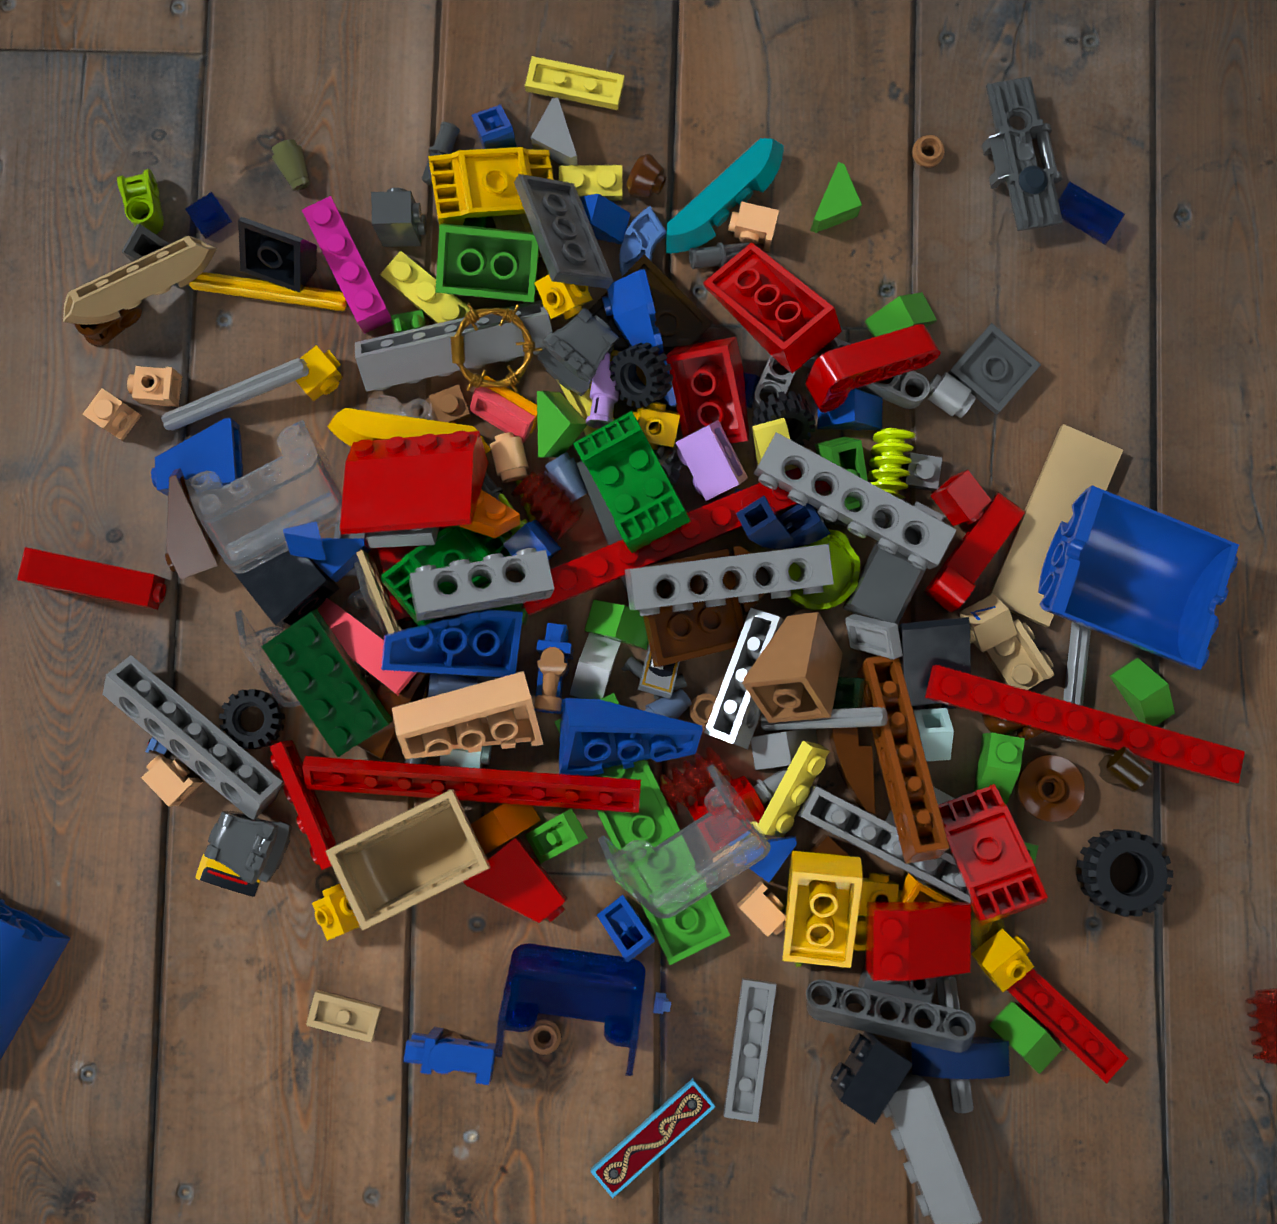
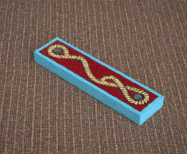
[590,1078,716,1198]

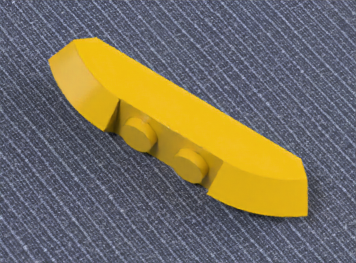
[327,408,491,453]

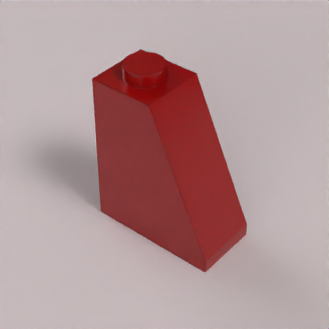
[463,836,567,923]

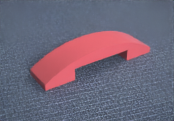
[317,598,417,695]

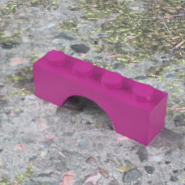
[302,196,392,334]

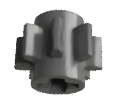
[654,445,684,484]

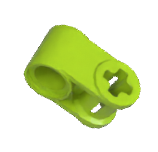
[117,169,164,234]

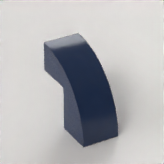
[736,496,831,549]
[911,1036,1010,1079]

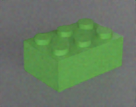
[435,223,540,303]

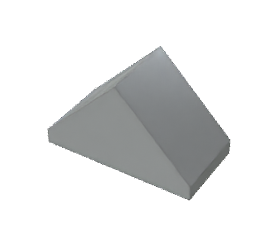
[531,97,578,166]
[751,729,818,770]

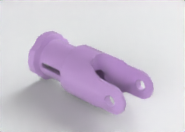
[586,352,620,429]

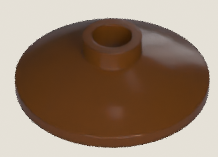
[1017,755,1085,822]

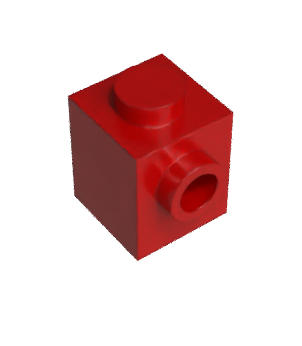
[930,470,992,526]

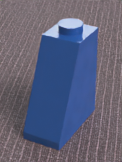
[151,418,244,496]

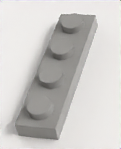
[723,978,777,1122]

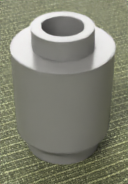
[927,372,976,418]

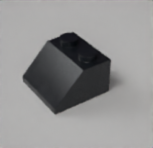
[238,217,317,293]

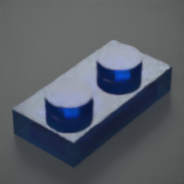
[1058,182,1125,244]

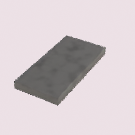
[514,174,613,289]

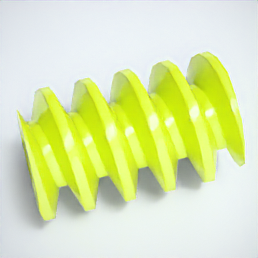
[867,428,915,499]

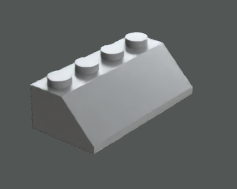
[883,1073,982,1224]

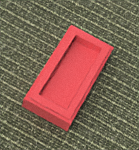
[469,387,535,443]

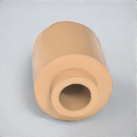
[490,432,529,483]

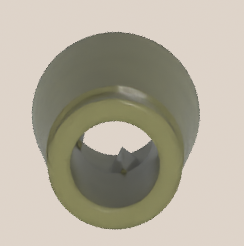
[271,139,311,191]

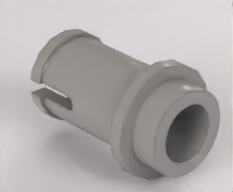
[753,766,788,804]

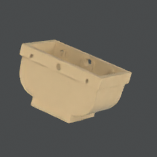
[326,789,490,931]

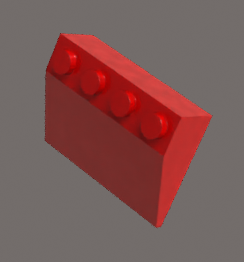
[340,431,488,535]

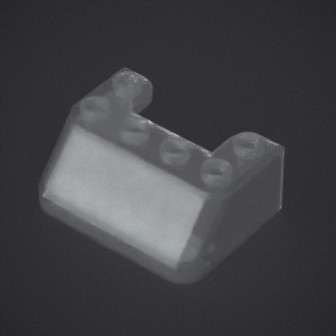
[185,419,343,573]

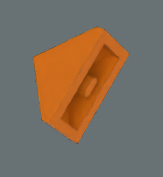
[470,803,541,854]

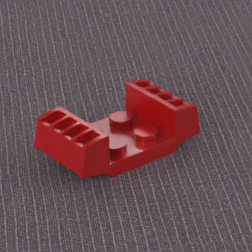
[938,784,1048,926]

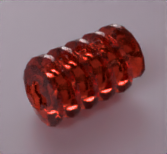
[511,471,584,541]
[660,747,734,815]
[1245,988,1277,1064]

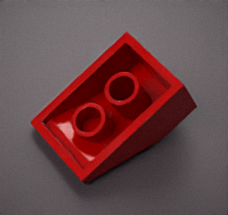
[666,336,749,444]
[866,902,971,981]

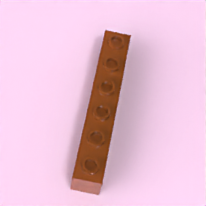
[857,656,949,864]

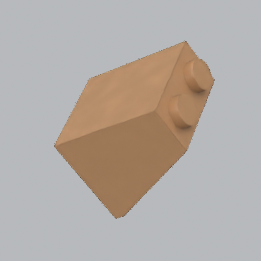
[742,612,843,723]

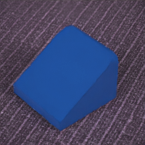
[283,521,327,560]

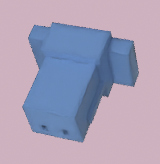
[145,737,168,755]
[653,992,671,1014]

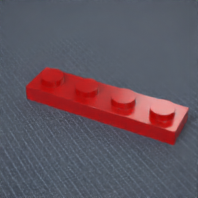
[270,740,337,870]
[1006,968,1129,1084]

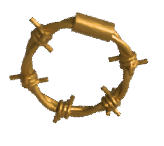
[450,303,542,393]

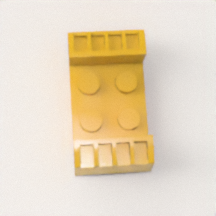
[428,147,554,227]

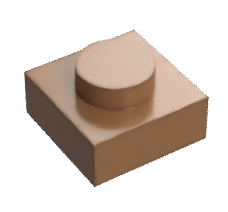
[429,384,471,423]

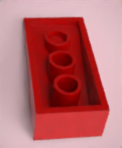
[703,242,842,374]

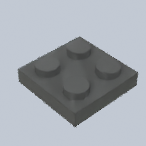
[948,323,1041,415]

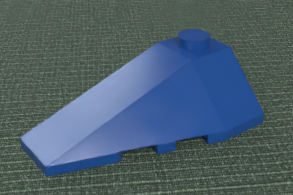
[602,269,677,410]
[381,609,523,677]
[559,698,703,776]

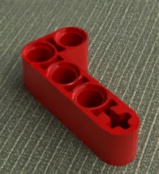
[806,324,941,413]
[924,492,1025,613]

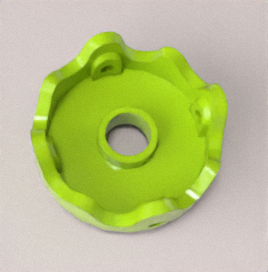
[782,530,860,611]

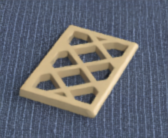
[356,550,402,634]

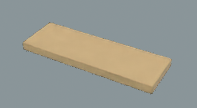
[988,424,1123,628]

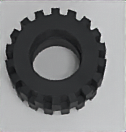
[1076,829,1173,917]

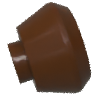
[626,154,667,198]

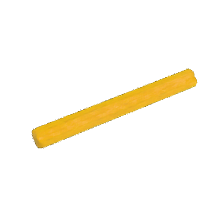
[189,272,347,311]

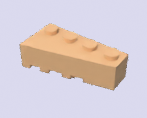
[392,671,544,759]

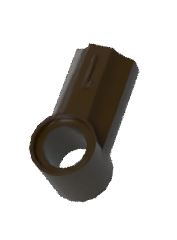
[1098,746,1153,792]

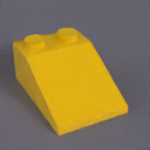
[782,851,863,968]

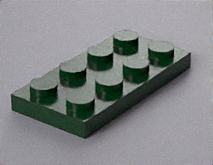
[261,609,393,758]

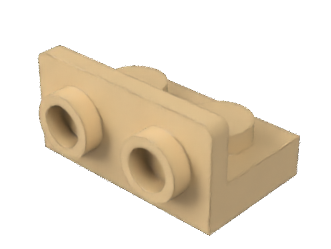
[984,619,1055,690]

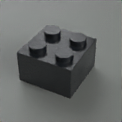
[830,1031,913,1124]

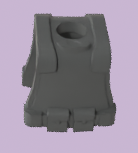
[537,308,619,396]
[204,811,292,884]

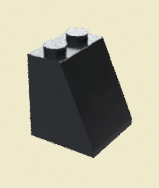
[232,526,340,629]
[898,617,971,711]

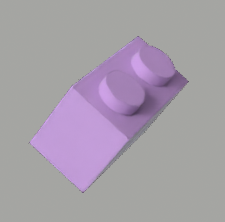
[676,420,748,501]

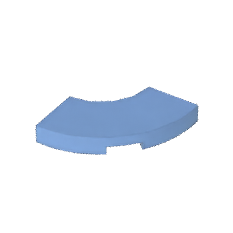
[619,206,667,277]

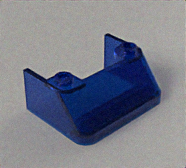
[495,944,646,1076]

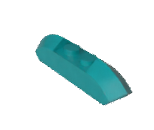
[666,138,784,253]

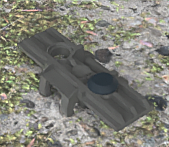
[982,76,1063,231]

